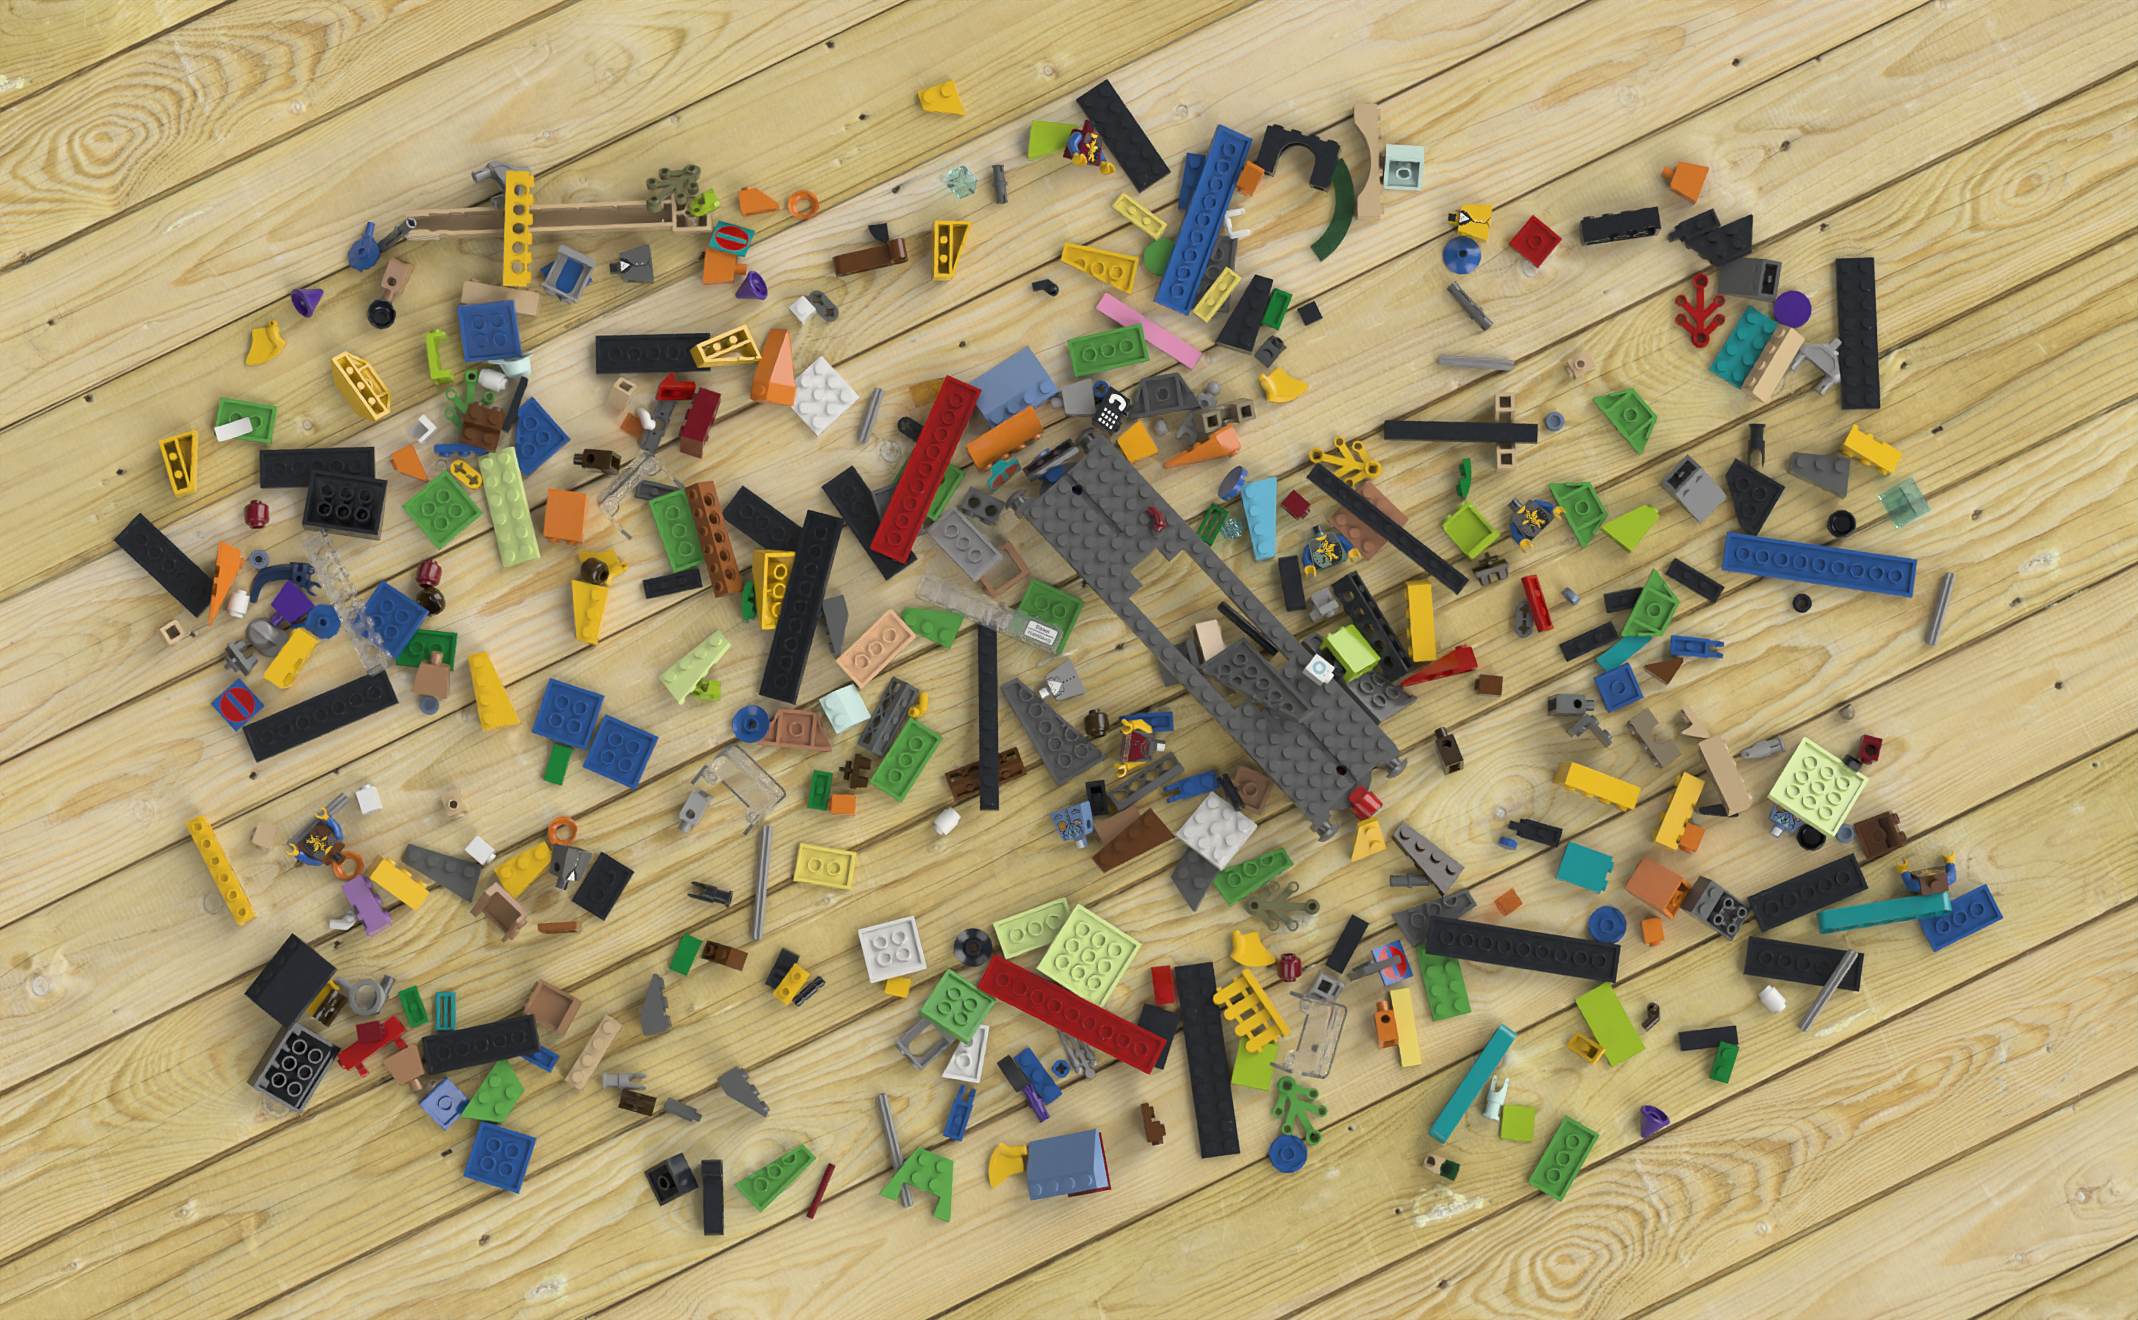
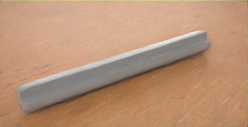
[1798,949,1858,1032]

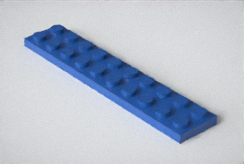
[1153,124,1253,316]
[1721,532,1917,598]

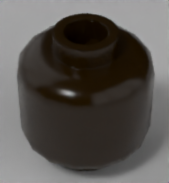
[580,557,609,585]
[1083,709,1110,739]

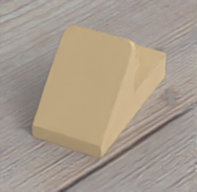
[1678,704,1710,740]

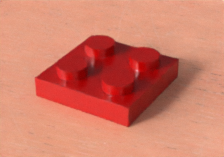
[1508,215,1562,269]

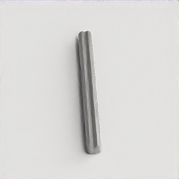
[752,825,772,940]
[877,1094,913,1207]

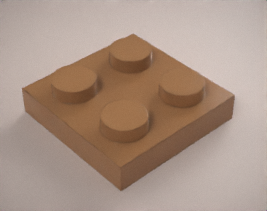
[1225,765,1274,815]

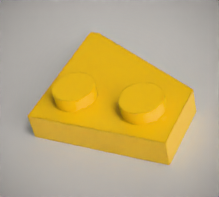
[917,80,965,116]
[1349,816,1386,862]

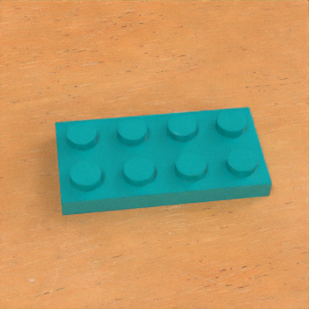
[1708,306,1779,390]

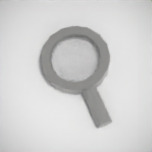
[335,976,385,1016]

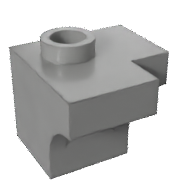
[1309,587,1339,623]
[1305,970,1345,1005]

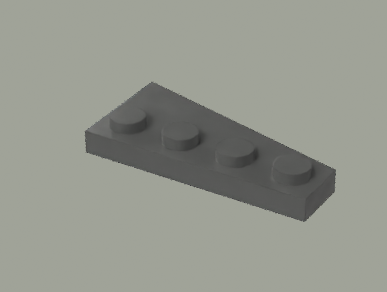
[403,844,483,903]

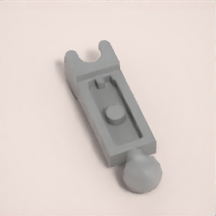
[1175,381,1221,447]

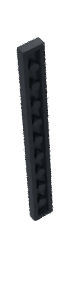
[1306,462,1469,595]
[978,622,999,811]

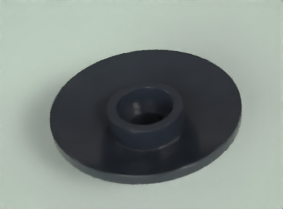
[954,928,992,967]

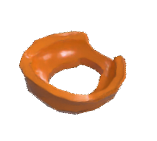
[788,190,819,219]
[547,816,578,846]
[332,851,364,879]

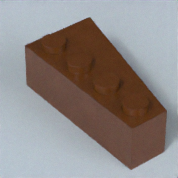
[1091,808,1175,873]

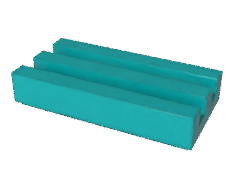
[436,992,456,1031]

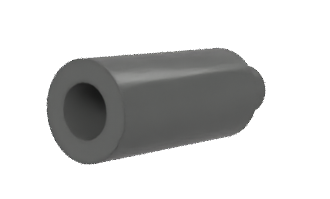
[663,1097,702,1122]

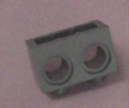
[961,486,1005,526]

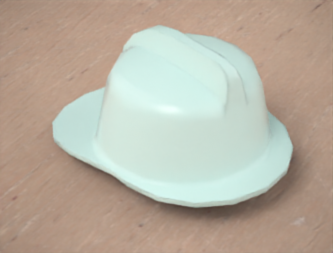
[488,353,534,378]

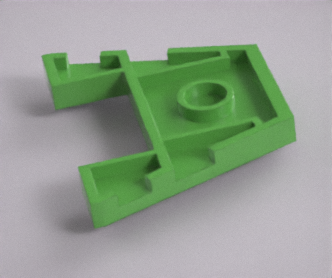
[879,1147,954,1222]

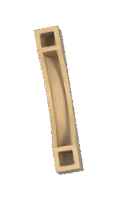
[1353,104,1384,220]

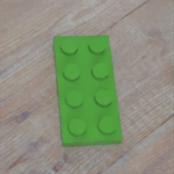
[1067,323,1150,378]
[648,488,705,573]
[869,717,943,803]
[1415,944,1471,1021]
[1527,1115,1599,1202]

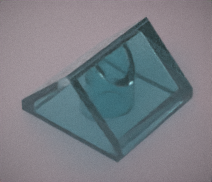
[1879,477,1931,529]

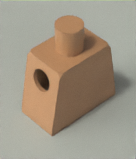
[380,258,415,302]
[411,651,450,699]
[382,1044,426,1093]

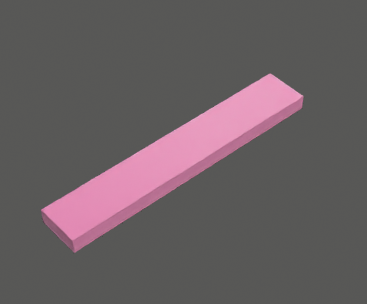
[1096,293,1202,370]

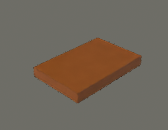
[538,921,582,934]

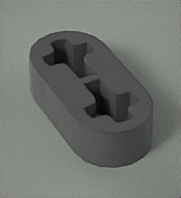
[808,290,839,322]
[1515,601,1533,638]

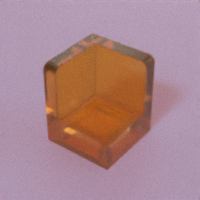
[620,412,644,440]
[1493,888,1523,917]

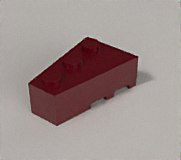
[678,387,721,459]

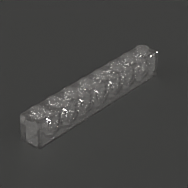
[300,530,393,676]

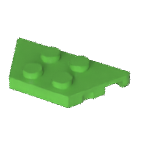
[1592,388,1658,456]
[1548,482,1608,550]
[1620,569,1680,636]
[460,1059,524,1123]

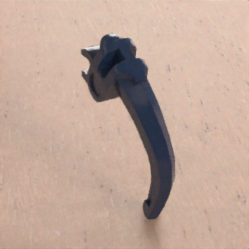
[250,562,322,603]

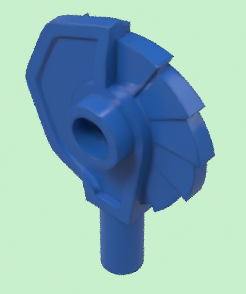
[348,222,380,272]
[291,604,342,639]

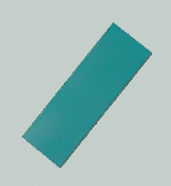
[1596,636,1653,672]

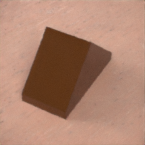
[1643,658,1684,686]

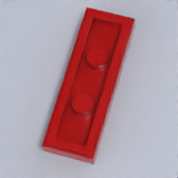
[1521,574,1554,633]

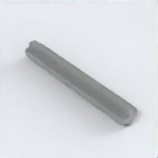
[1438,355,1514,371]
[1926,572,1956,646]
[287,793,349,849]

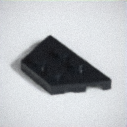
[1685,214,1754,268]

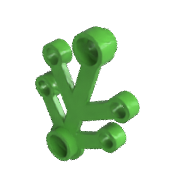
[444,370,495,436]
[1272,1076,1328,1145]

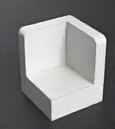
[410,414,439,446]

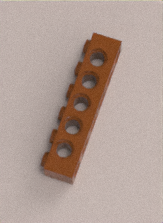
[685,480,744,598]

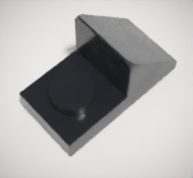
[1085,780,1109,816]

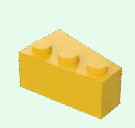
[1839,424,1903,476]
[365,854,430,911]

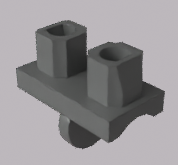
[224,640,258,677]

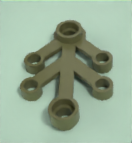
[646,164,701,213]
[1245,881,1320,932]

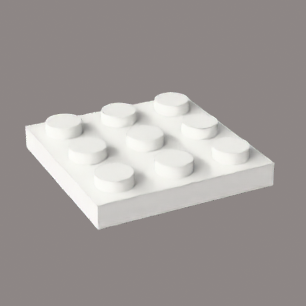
[790,356,860,436]
[1176,792,1257,871]
[858,916,927,983]

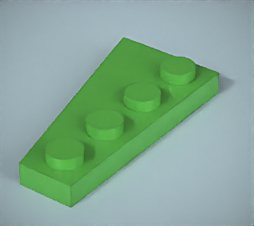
[1213,848,1294,907]
[734,1144,816,1212]

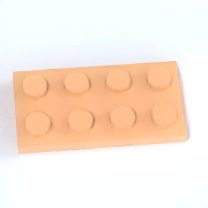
[835,608,917,689]

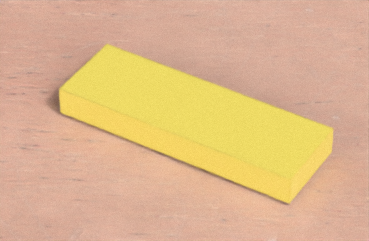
[1111,192,1168,241]
[1192,266,1242,324]

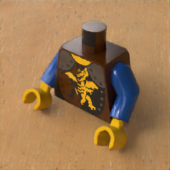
[284,806,346,866]
[1896,850,1957,895]

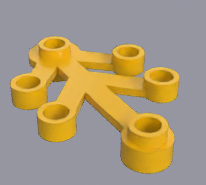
[1309,436,1382,488]

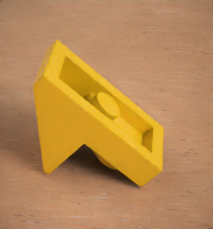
[1566,1031,1605,1065]

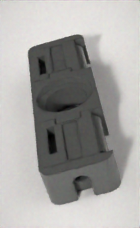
[640,400,677,455]

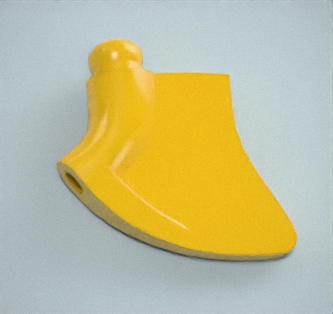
[246,320,287,365]
[1257,367,1309,403]
[578,548,629,585]
[1229,930,1276,967]
[989,1142,1028,1188]

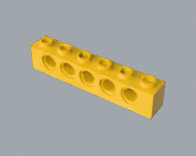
[503,171,534,287]
[185,814,258,926]

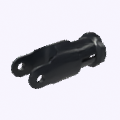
[1748,424,1766,467]
[687,881,733,908]

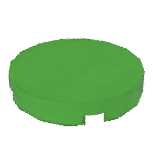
[1144,238,1174,277]

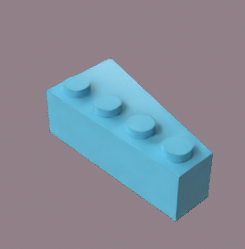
[1239,477,1277,562]

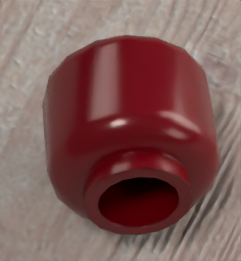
[244,500,270,529]
[415,559,442,588]
[1276,953,1302,982]

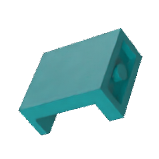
[1555,841,1615,894]

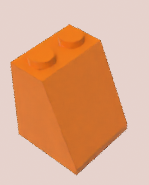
[543,488,590,546]
[1625,856,1692,920]

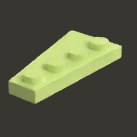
[659,630,731,705]

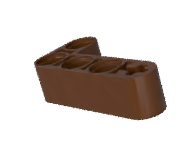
[832,238,908,277]

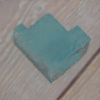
[946,165,977,199]

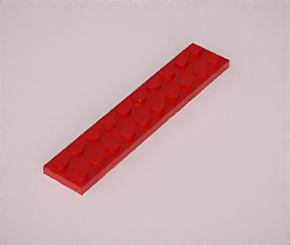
[870,375,982,564]
[977,954,1167,1075]

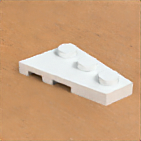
[942,1025,990,1083]

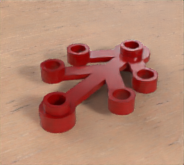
[1675,273,1725,348]

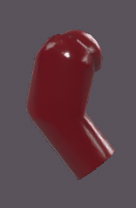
[1146,505,1166,533]

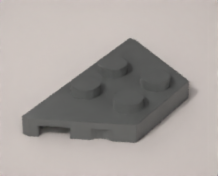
[1129,372,1202,420]
[1171,847,1220,912]

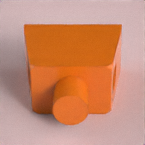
[1661,162,1709,204]
[702,246,747,285]
[1374,1001,1399,1049]

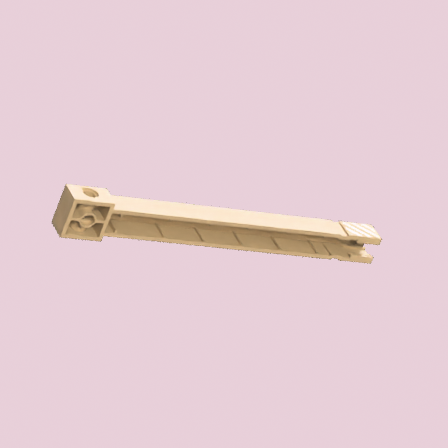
[405,193,712,241]

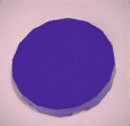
[1773,290,1812,328]

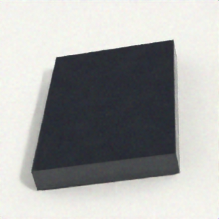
[572,852,635,921]
[1137,1003,1181,1070]

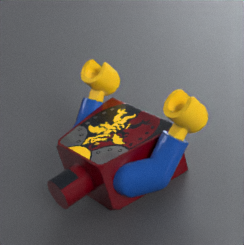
[1063,120,1115,175]

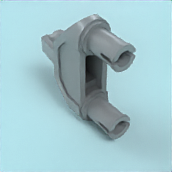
[471,161,532,209]
[1789,338,1842,396]

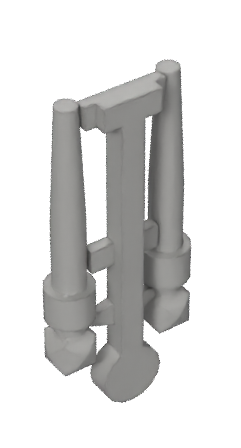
[1059,1031,1098,1078]

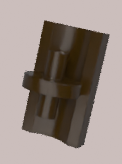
[1472,552,1509,586]
[839,754,872,790]
[312,988,349,1028]
[618,1089,657,1117]

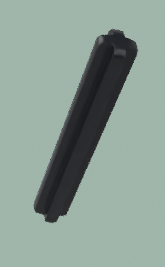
[1217,601,1279,656]

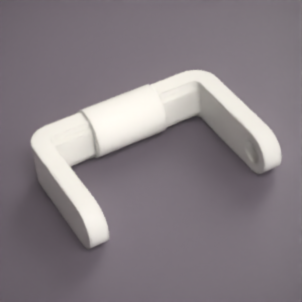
[1223,208,1251,239]

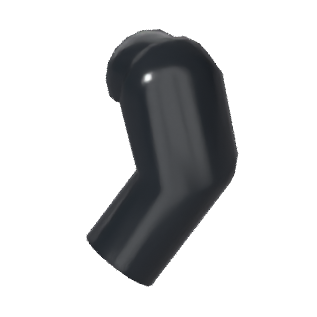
[1031,279,1059,297]

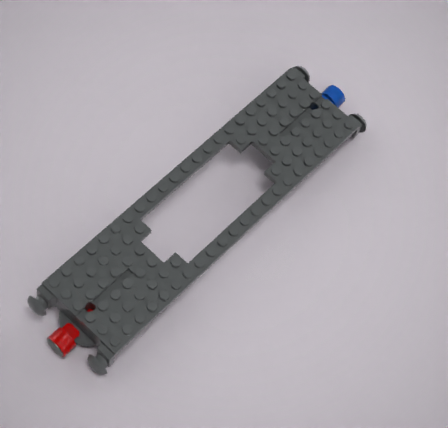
[1005,427,1408,842]

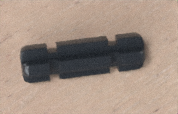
[792,976,826,1007]

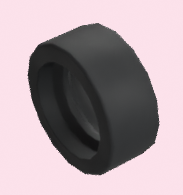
[997,1055,1029,1092]

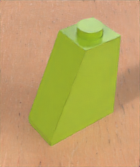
[1028,120,1077,161]
[1600,504,1660,554]

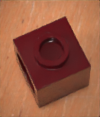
[1280,489,1311,521]
[1856,734,1883,765]
[356,1020,387,1045]

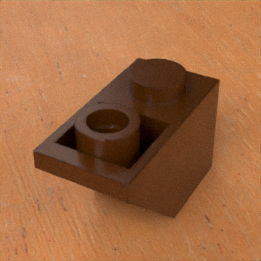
[702,940,748,971]

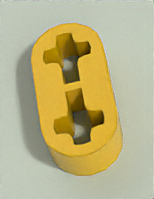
[450,460,483,490]

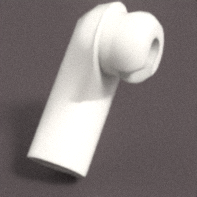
[637,407,656,430]
[330,911,357,930]

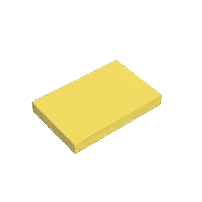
[793,843,857,891]

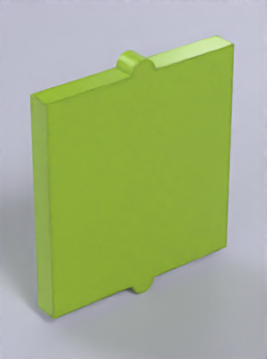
[1500,1104,1536,1142]

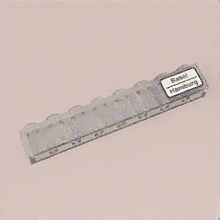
[914,572,1064,656]

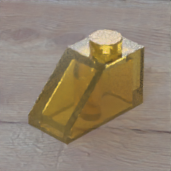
[909,377,946,408]

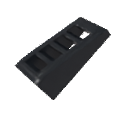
[1696,804,1739,818]

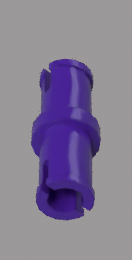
[1021,1083,1051,1123]

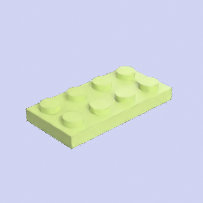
[993,897,1071,960]

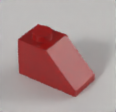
[1151,965,1175,1006]

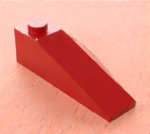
[1400,644,1478,687]

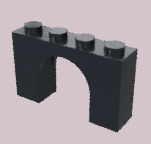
[1255,124,1342,193]

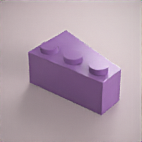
[341,875,393,937]

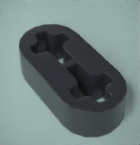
[897,417,924,443]

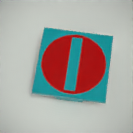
[708,221,755,257]
[987,458,1022,493]

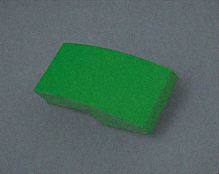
[1455,458,1472,500]
[742,581,757,623]

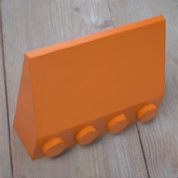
[966,405,1044,473]

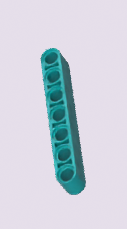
[1816,892,1952,934]
[1427,1023,1517,1144]

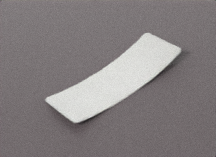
[214,417,253,442]

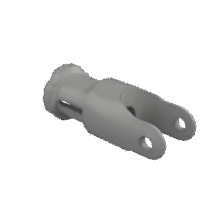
[1741,735,1786,759]
[602,1072,647,1090]

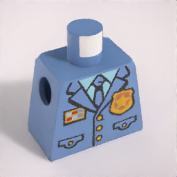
[1050,801,1094,849]
[1768,803,1803,838]

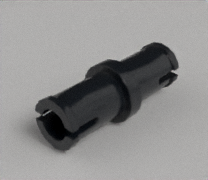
[1217,773,1246,812]

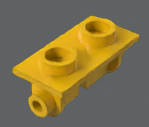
[772,963,811,1006]

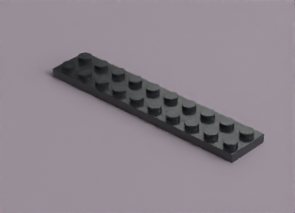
[759,510,845,705]
[1425,915,1621,983]
[1174,962,1240,1159]

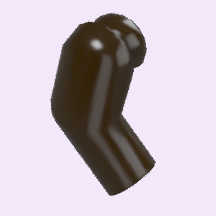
[1641,1002,1660,1032]

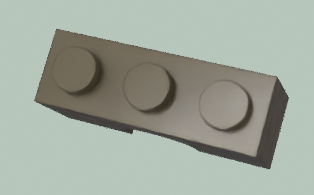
[1192,398,1256,433]
[1627,708,1682,769]

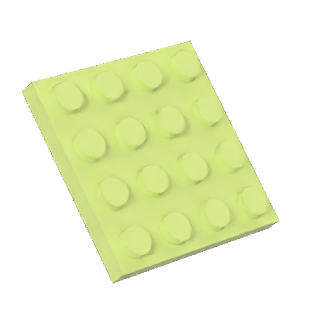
[1767,737,1869,839]
[1036,903,1142,1008]

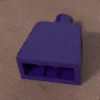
[269,580,316,627]

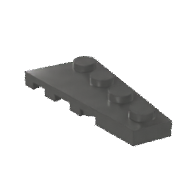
[1191,235,1239,313]
[1392,889,1477,947]
[1348,955,1401,982]

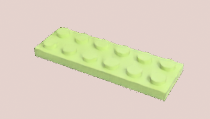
[477,447,541,568]

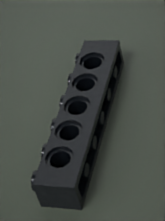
[1331,571,1416,683]

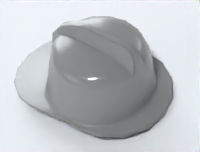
[246,617,289,657]

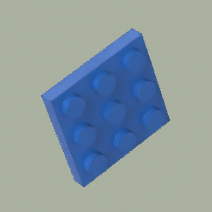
[457,300,523,363]
[350,580,430,659]
[532,678,605,751]
[582,714,659,790]
[463,1121,537,1194]

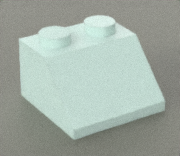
[1383,144,1424,191]
[819,684,871,736]

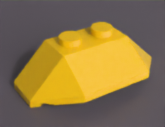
[330,351,391,422]

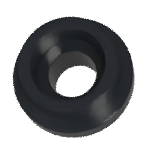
[1792,594,1812,613]

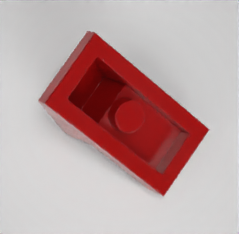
[655,371,696,400]

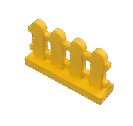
[1213,968,1291,1053]

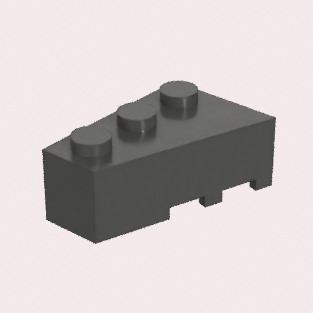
[1788,452,1851,499]

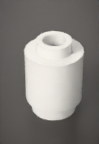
[478,368,508,392]
[227,589,250,618]
[933,807,961,835]
[1758,985,1787,1014]

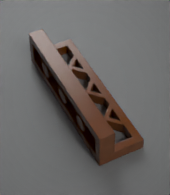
[945,747,1027,801]

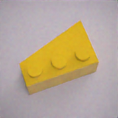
[931,220,972,281]
[690,324,762,368]
[158,430,199,498]
[571,579,611,646]
[263,627,321,689]
[494,841,552,901]

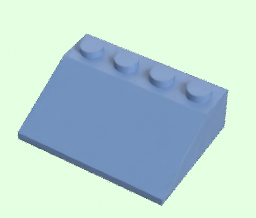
[969,346,1059,429]
[1027,1129,1108,1201]

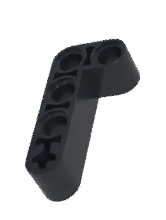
[701,1159,724,1236]

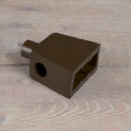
[573,449,621,475]
[1434,727,1464,776]

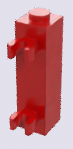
[337,1015,408,1078]

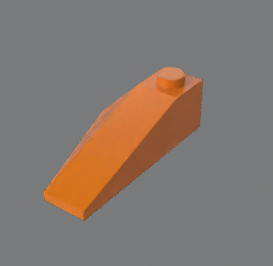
[750,328,797,406]
[1163,423,1241,469]
[208,541,244,626]

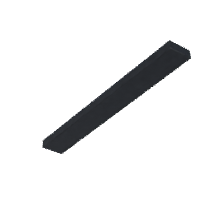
[1384,420,1538,444]

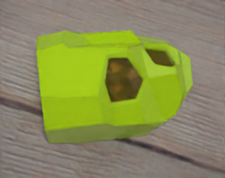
[689,188,721,216]
[690,680,721,701]

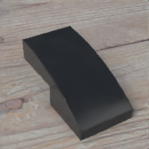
[765,947,800,989]

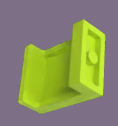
[425,329,454,385]
[1441,501,1501,561]
[1319,624,1381,683]
[1231,1035,1279,1091]

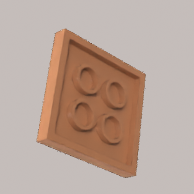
[1328,480,1409,561]

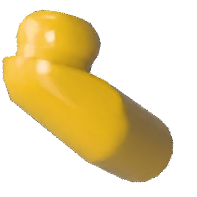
[908,693,928,719]

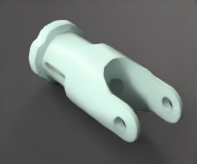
[1482,1075,1509,1121]

